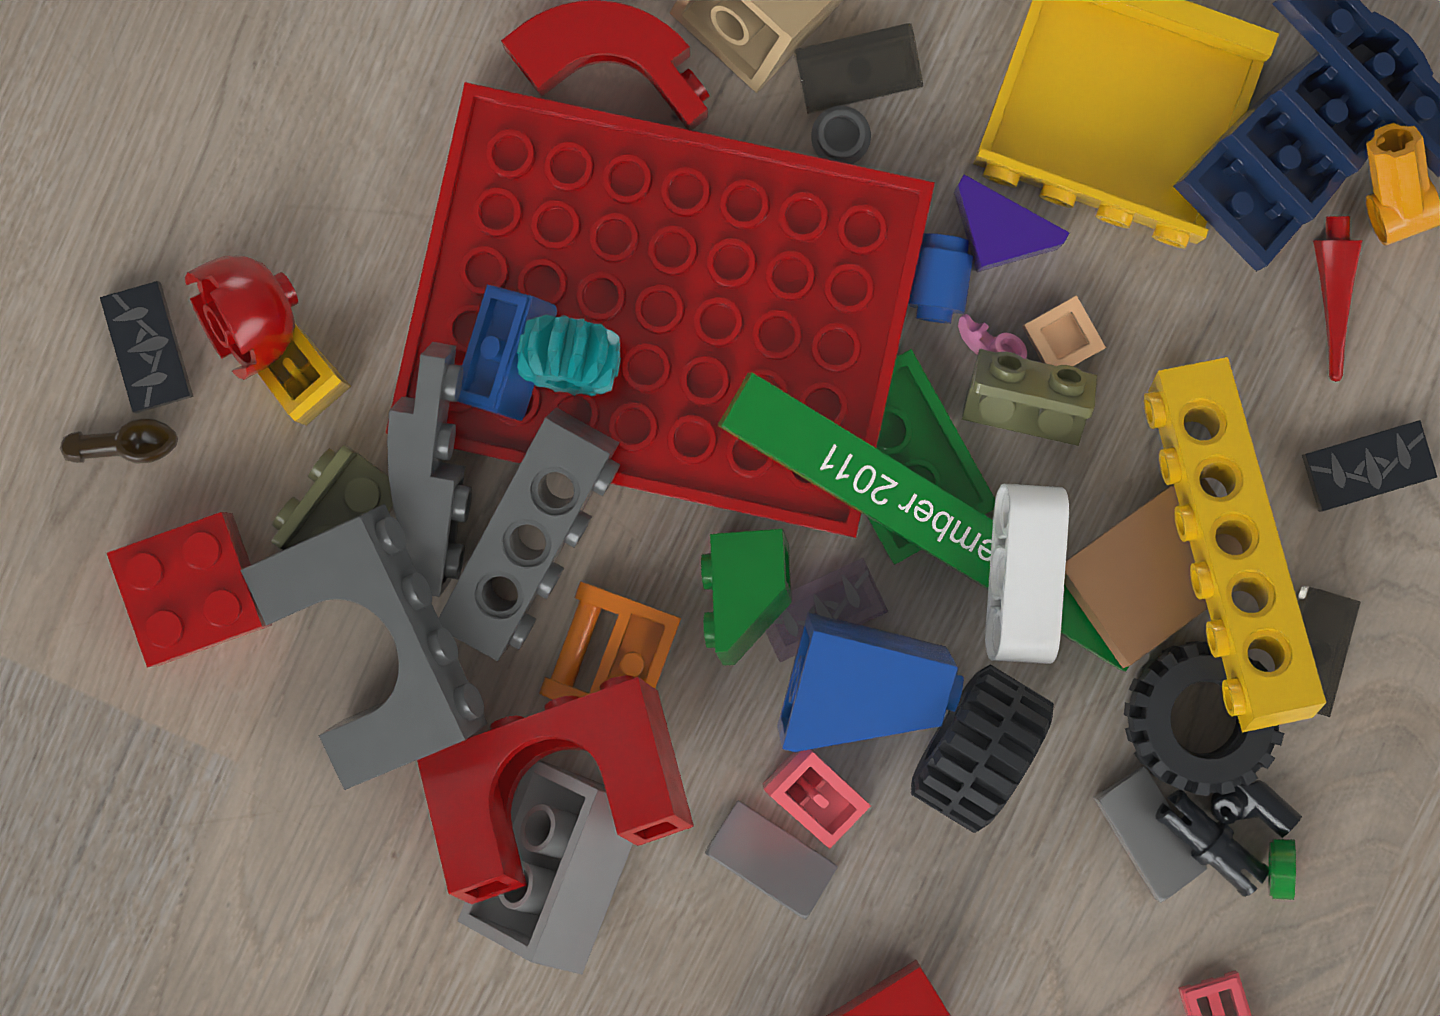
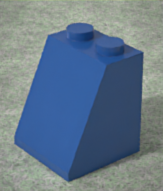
[777,611,964,752]

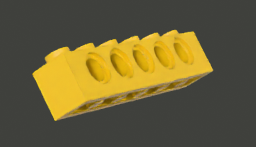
[1144,357,1326,733]

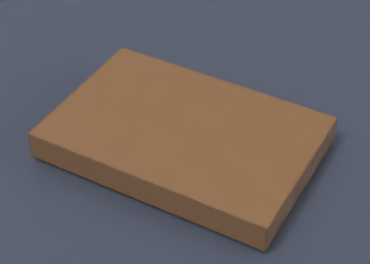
[1064,478,1243,668]

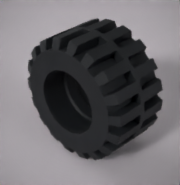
[1124,641,1285,796]
[911,664,1054,833]

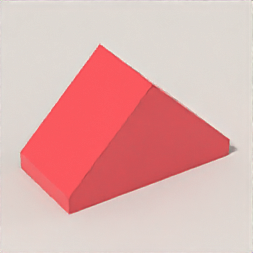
[763,749,871,849]

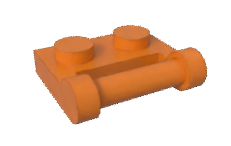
[539,581,681,700]

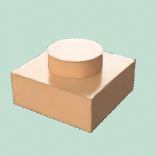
[1022,295,1106,366]

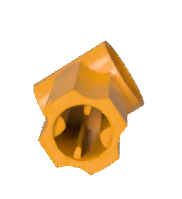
[1366,123,1440,246]

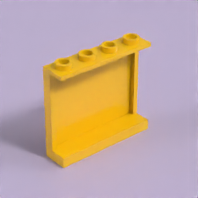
[973,0,1279,249]

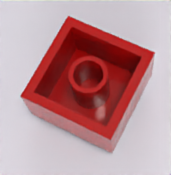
[107,512,272,668]

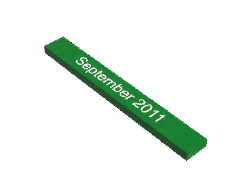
[717,373,1129,672]

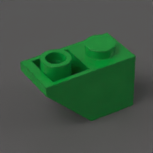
[701,529,792,666]

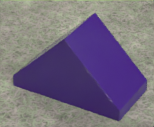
[954,174,1070,273]

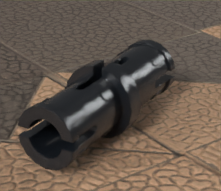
[1155,789,1269,897]

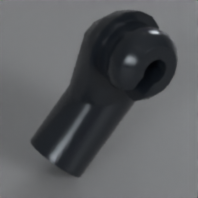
[1211,780,1302,838]

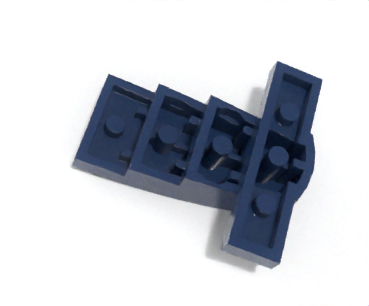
[1173,0,1440,272]

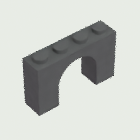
[240,504,488,790]

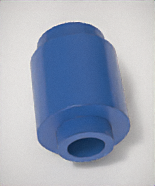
[908,233,973,324]

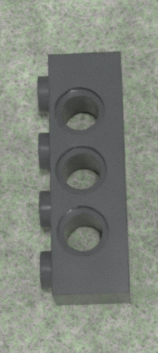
[439,407,620,661]

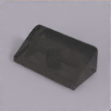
[794,23,923,114]
[1298,586,1361,717]

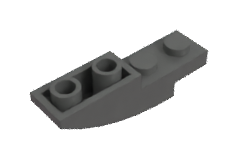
[387,342,472,597]

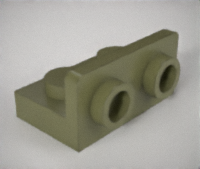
[962,349,1097,446]
[271,445,393,550]

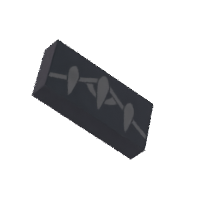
[100,281,194,413]
[1302,420,1437,512]

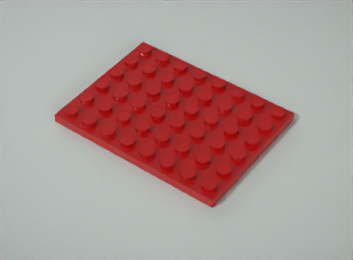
[386,82,935,538]

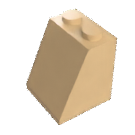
[669,0,843,93]

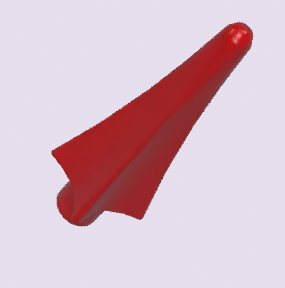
[1313,216,1363,382]

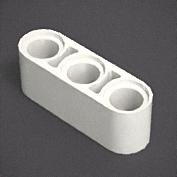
[985,483,1069,664]

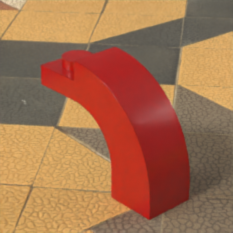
[501,0,710,130]

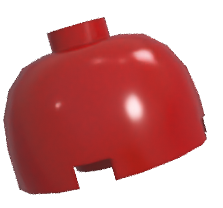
[185,256,298,380]

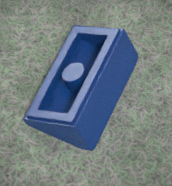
[457,284,557,421]

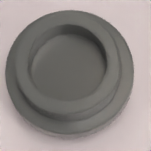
[811,106,871,164]

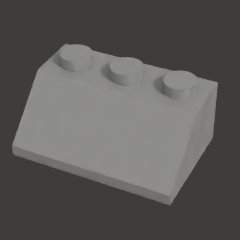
[458,760,633,975]

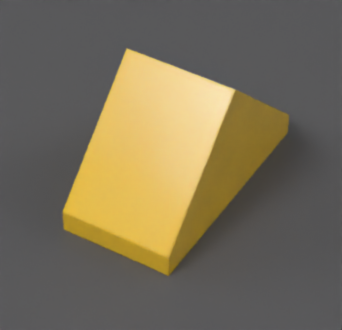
[258,323,351,426]

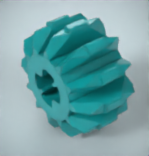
[517,314,621,396]

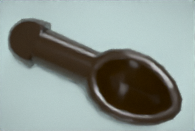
[60,419,178,464]

